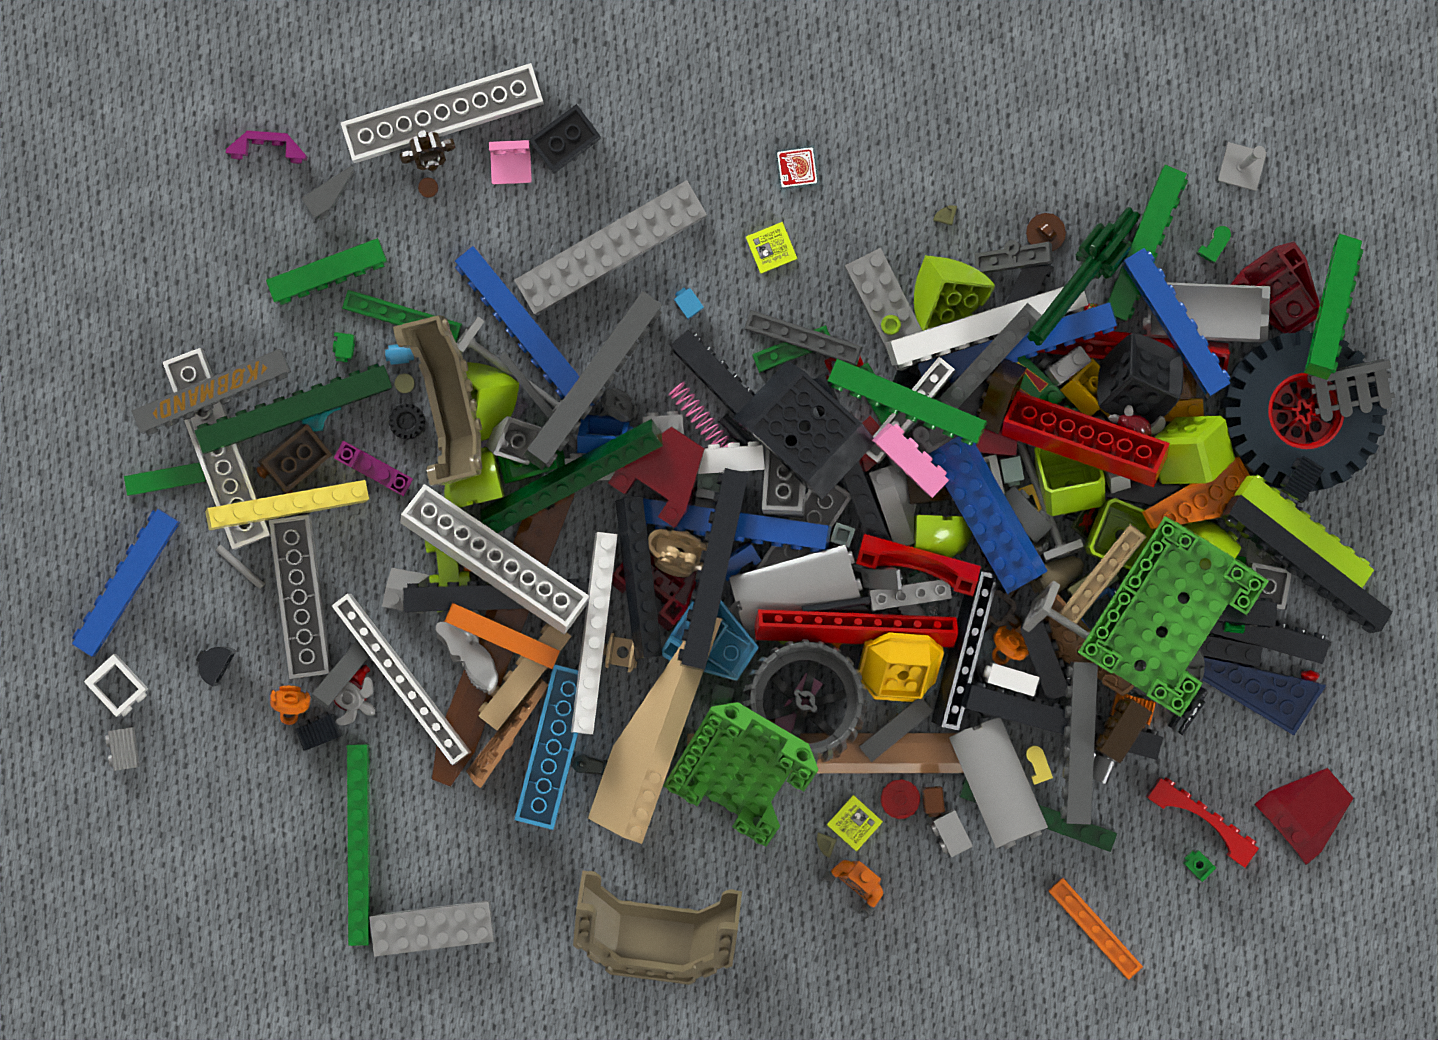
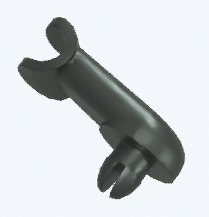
[573,755,608,776]

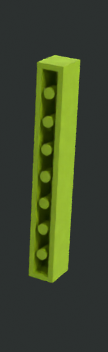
[1234,475,1374,588]

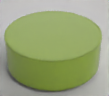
[881,315,901,335]

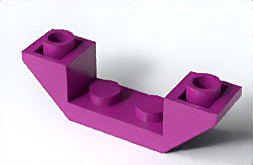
[226,131,308,164]
[334,441,413,496]

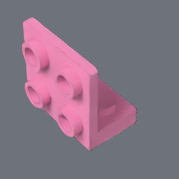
[489,140,532,185]

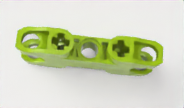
[425,540,471,612]

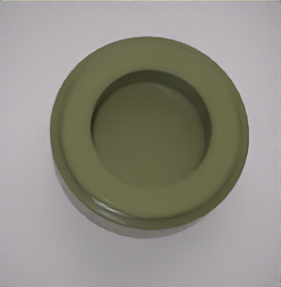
[395,373,415,394]

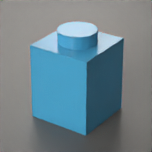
[674,287,704,320]

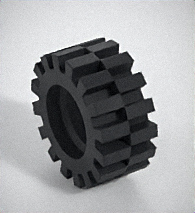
[389,403,426,440]

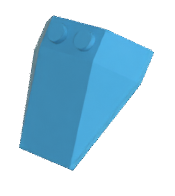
[662,600,759,681]

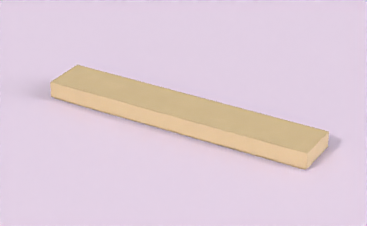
[1059,524,1146,630]

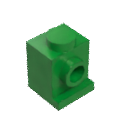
[332,332,356,363]
[1183,850,1216,882]

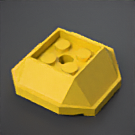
[858,633,944,702]

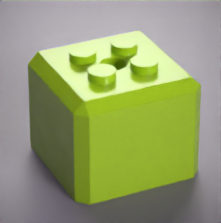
[1154,416,1235,484]
[1034,447,1106,516]
[1084,498,1156,571]

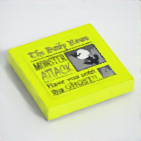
[746,222,797,274]
[827,795,883,851]

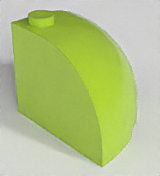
[914,255,995,331]
[466,362,519,441]
[444,447,505,508]
[913,515,972,559]
[1181,520,1241,569]

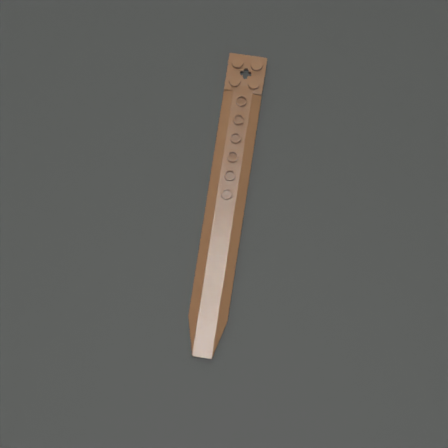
[687,733,964,773]

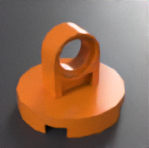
[992,626,1029,665]
[270,685,311,725]

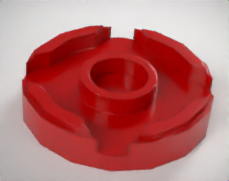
[881,779,920,819]

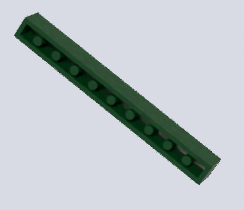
[194,364,392,455]
[481,419,663,533]

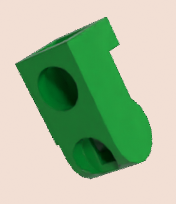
[1196,226,1231,264]

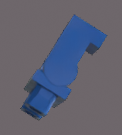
[725,541,761,581]

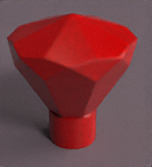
[352,665,371,685]
[1301,670,1320,682]

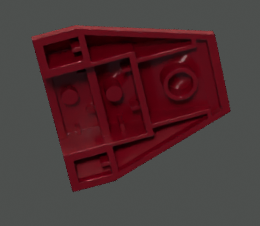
[1230,241,1320,334]
[1254,768,1353,865]

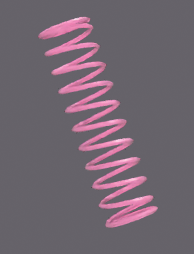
[668,382,734,447]

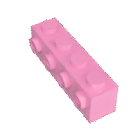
[872,423,949,498]

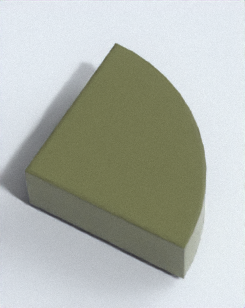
[933,205,957,226]
[817,832,837,858]

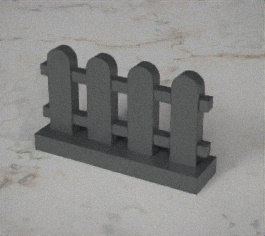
[1307,358,1395,421]

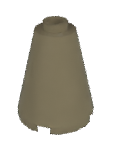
[1029,556,1084,594]

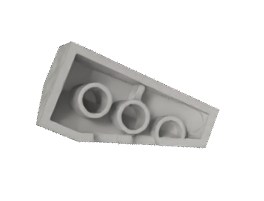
[869,465,915,546]

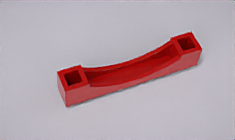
[856,534,981,596]
[1145,777,1259,868]

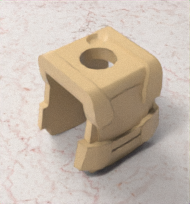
[603,633,637,672]

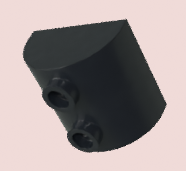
[196,646,236,687]

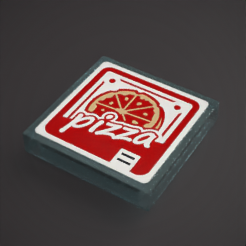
[775,145,820,190]

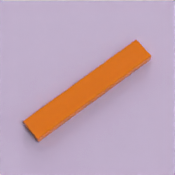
[444,603,560,669]
[1048,877,1143,980]

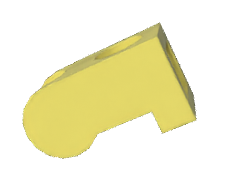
[1025,745,1053,785]

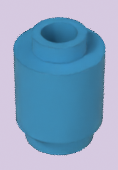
[385,344,414,365]

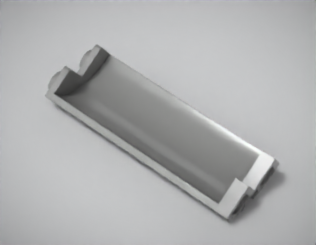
[1143,282,1271,342]
[729,545,863,631]
[949,717,1048,849]

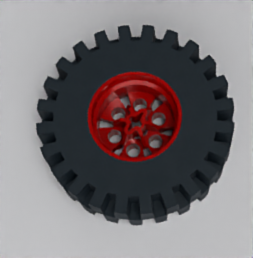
[1220,331,1387,492]

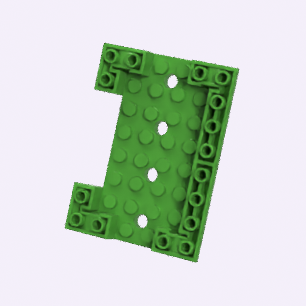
[1078,516,1269,717]
[663,702,819,847]

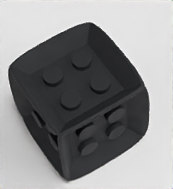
[1097,333,1183,425]

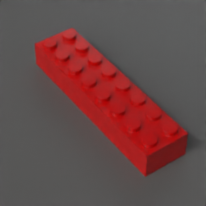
[1002,391,1170,487]

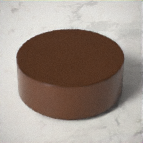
[418,177,439,198]

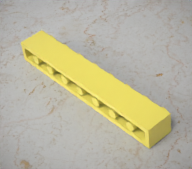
[205,480,369,530]

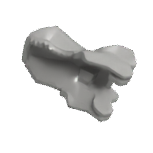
[435,622,498,695]

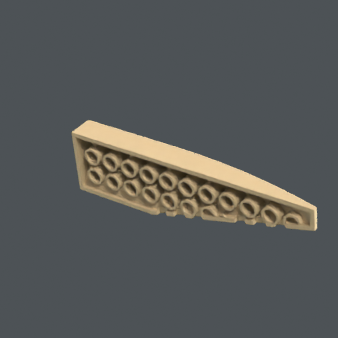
[588,617,722,844]

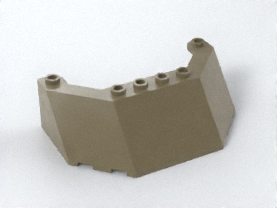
[393,315,482,486]
[573,871,742,985]

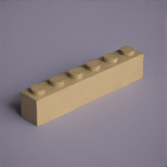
[478,623,572,731]

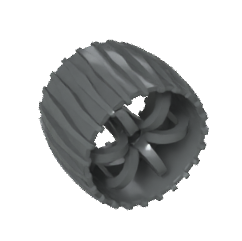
[742,639,867,764]

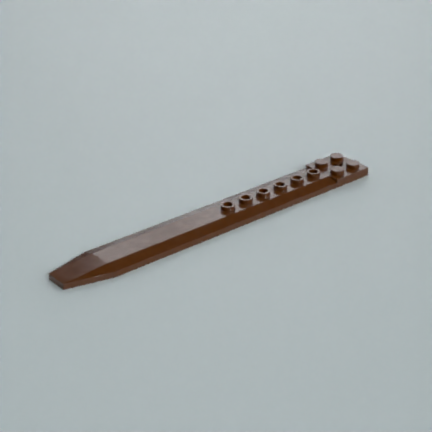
[432,493,575,787]

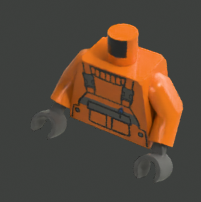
[821,860,883,919]

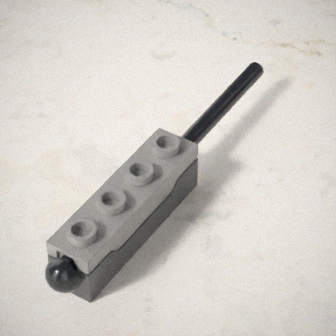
[802,579,957,612]

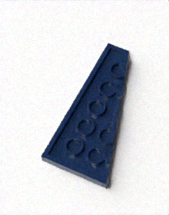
[1202,656,1326,735]

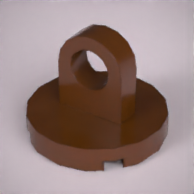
[1026,213,1066,252]

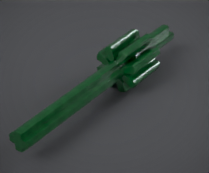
[1027,207,1140,346]

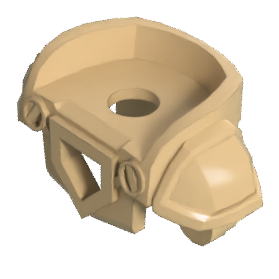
[648,529,707,577]

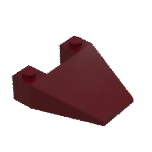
[608,426,705,528]
[611,548,697,631]

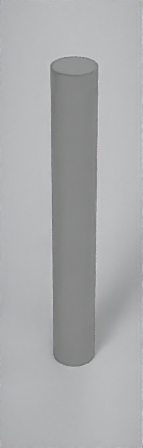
[215,545,265,590]

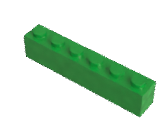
[266,238,388,305]

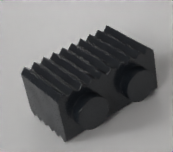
[1280,456,1325,503]
[295,712,342,751]

